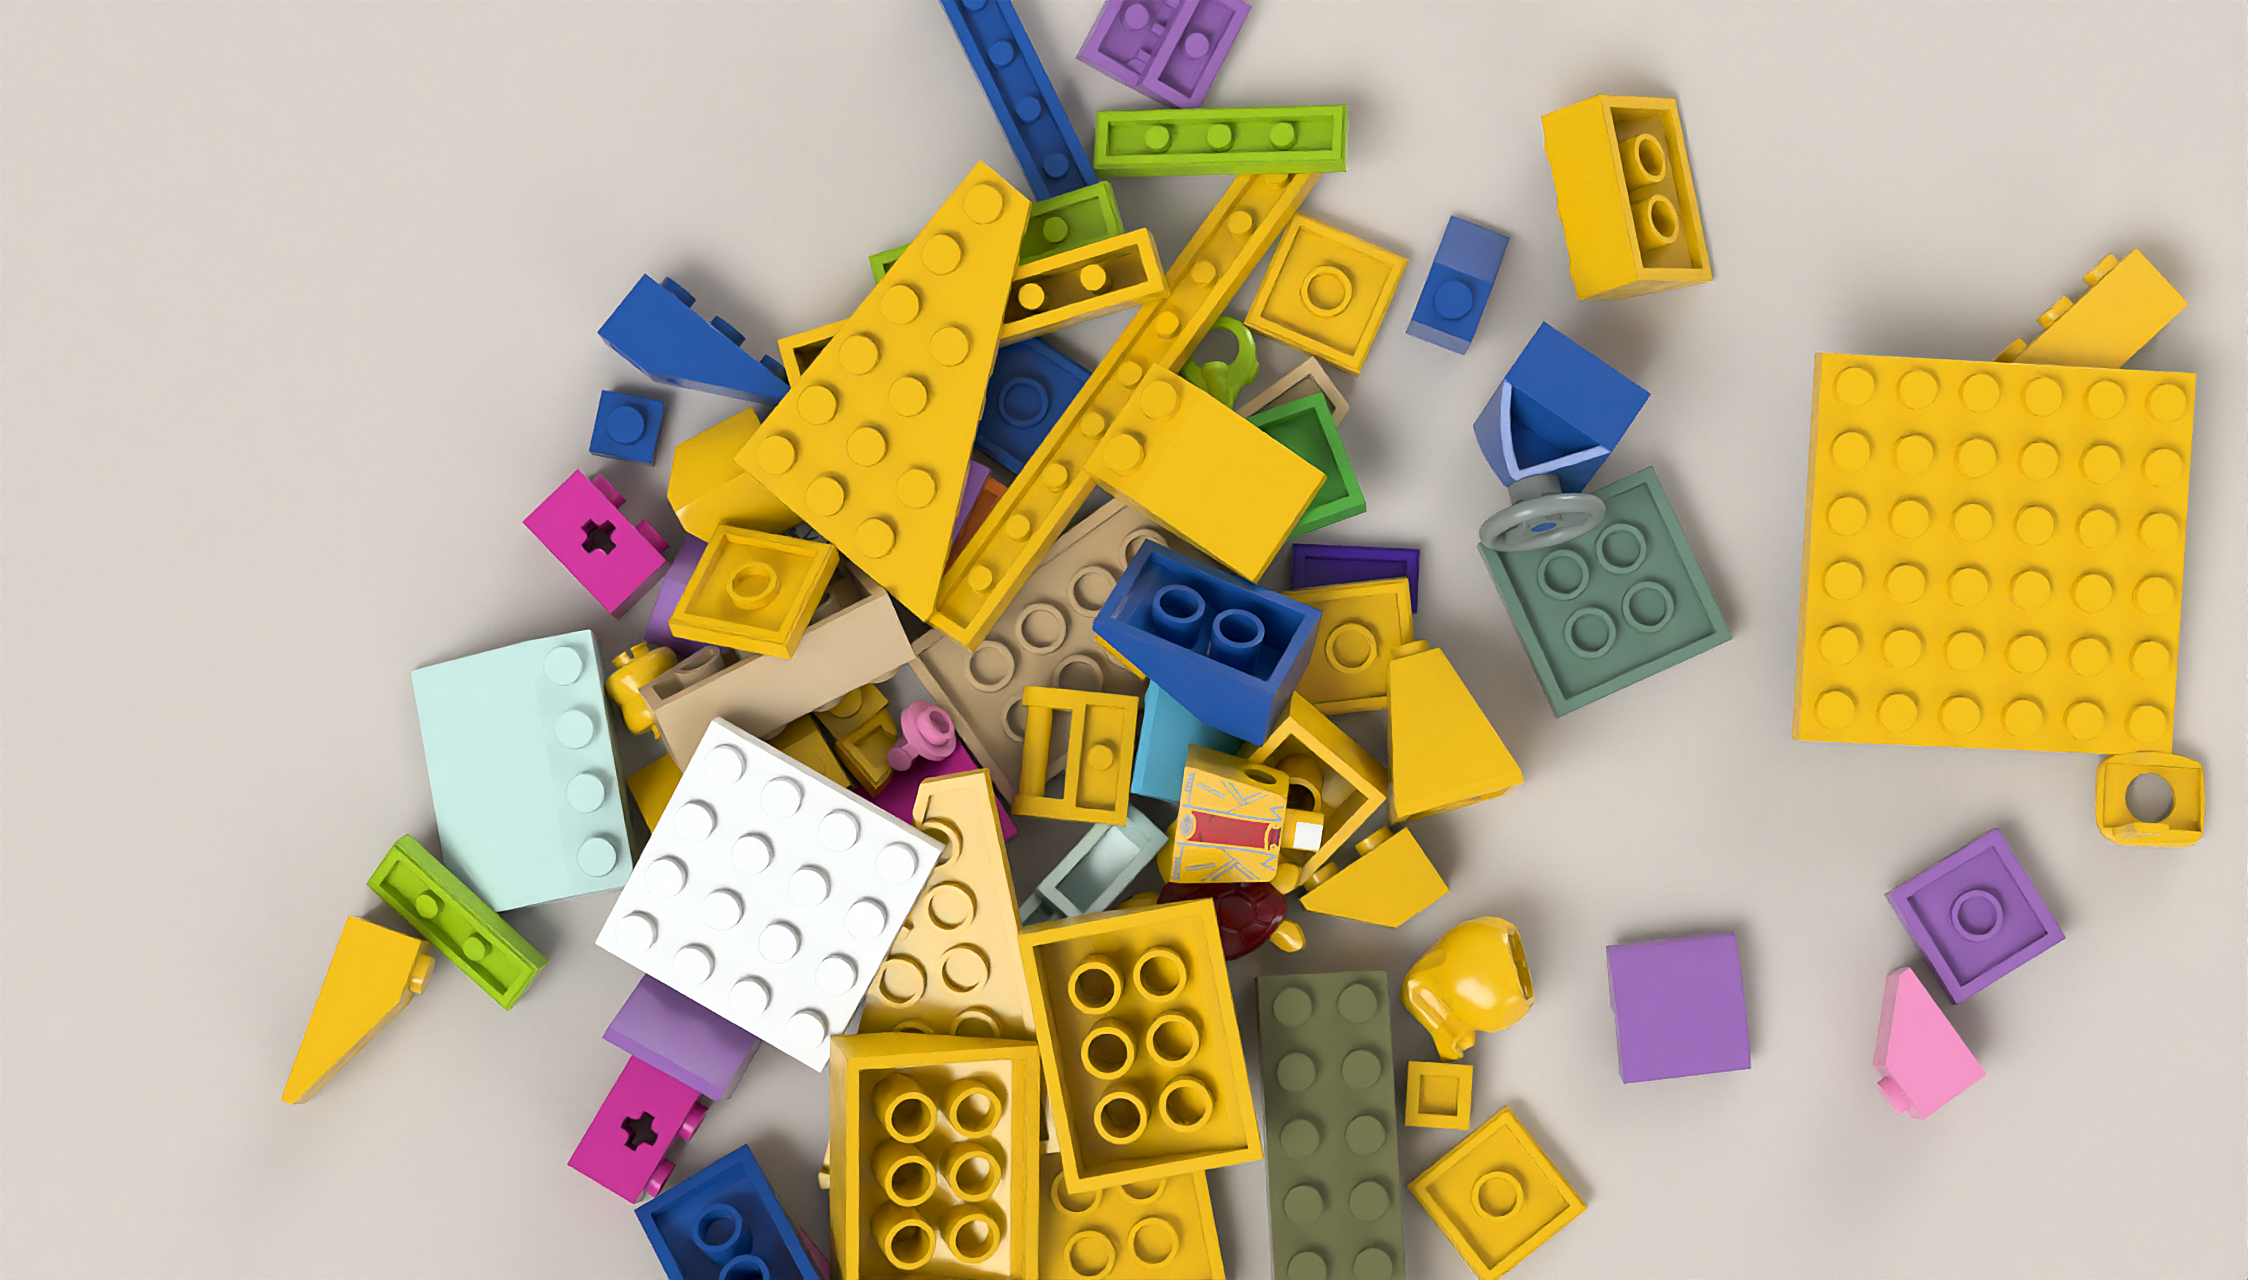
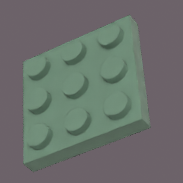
[1477,466,1733,719]

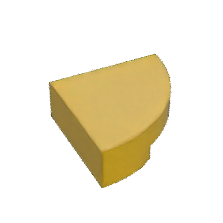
[833,708,897,798]

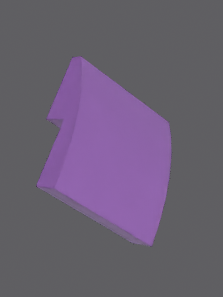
[1075,0,1252,109]
[1606,931,1751,1084]

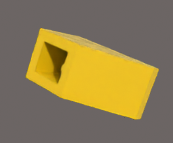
[1296,825,1450,929]

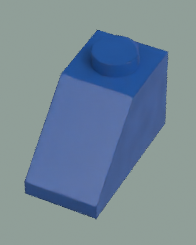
[1406,215,1510,356]

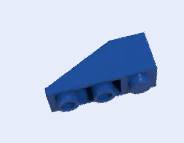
[597,273,791,407]

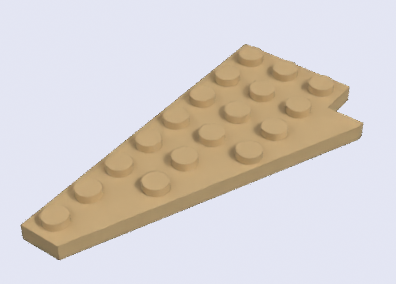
[907,356,1350,807]

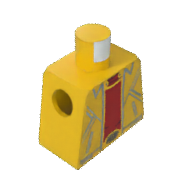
[1169,744,1324,883]

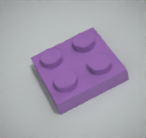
[1884,828,2066,1005]

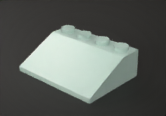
[411,629,640,914]

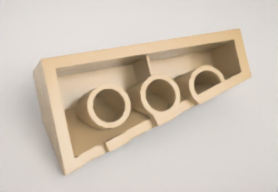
[638,557,916,774]

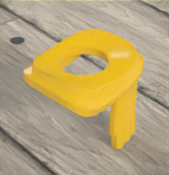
[2095,751,2205,847]

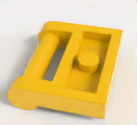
[1010,686,1139,827]

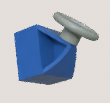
[1473,321,1651,552]

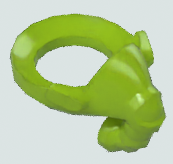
[1179,315,1260,411]

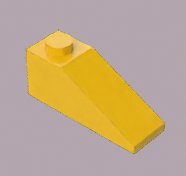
[281,915,435,1105]

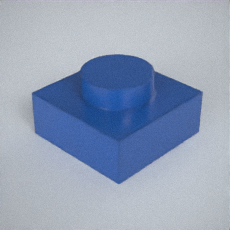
[589,390,667,467]

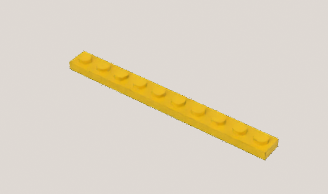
[925,173,1323,654]

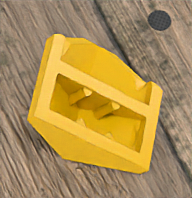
[667,406,805,543]

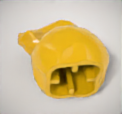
[1399,916,1535,1062]

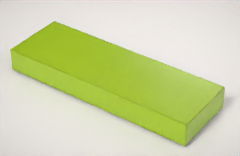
[366,833,550,1012]

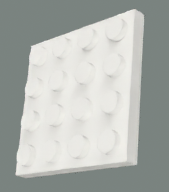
[595,716,946,1073]

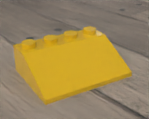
[1017,897,1264,1195]
[830,1032,1040,1280]

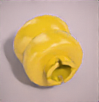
[604,642,680,740]

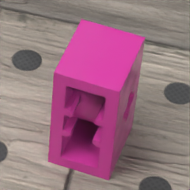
[522,469,671,620]
[567,1055,709,1204]

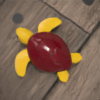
[1117,817,1306,961]

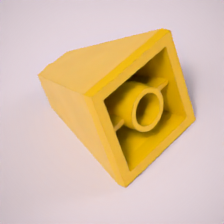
[1387,639,1524,828]

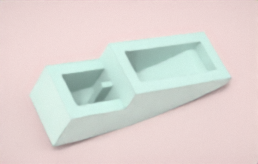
[1019,801,1170,928]

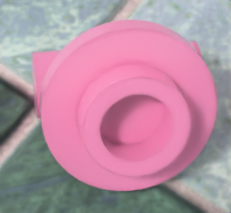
[887,700,956,771]

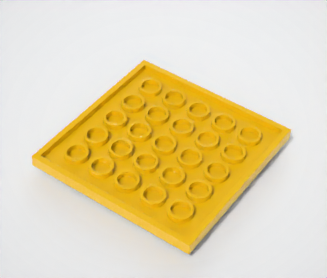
[1792,353,2196,755]

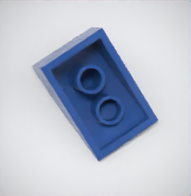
[1092,539,1323,747]
[634,1144,825,1280]

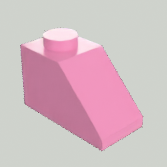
[1873,967,1986,1119]

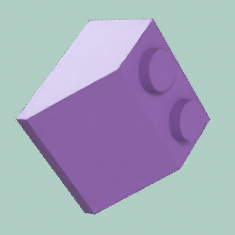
[602,973,763,1102]

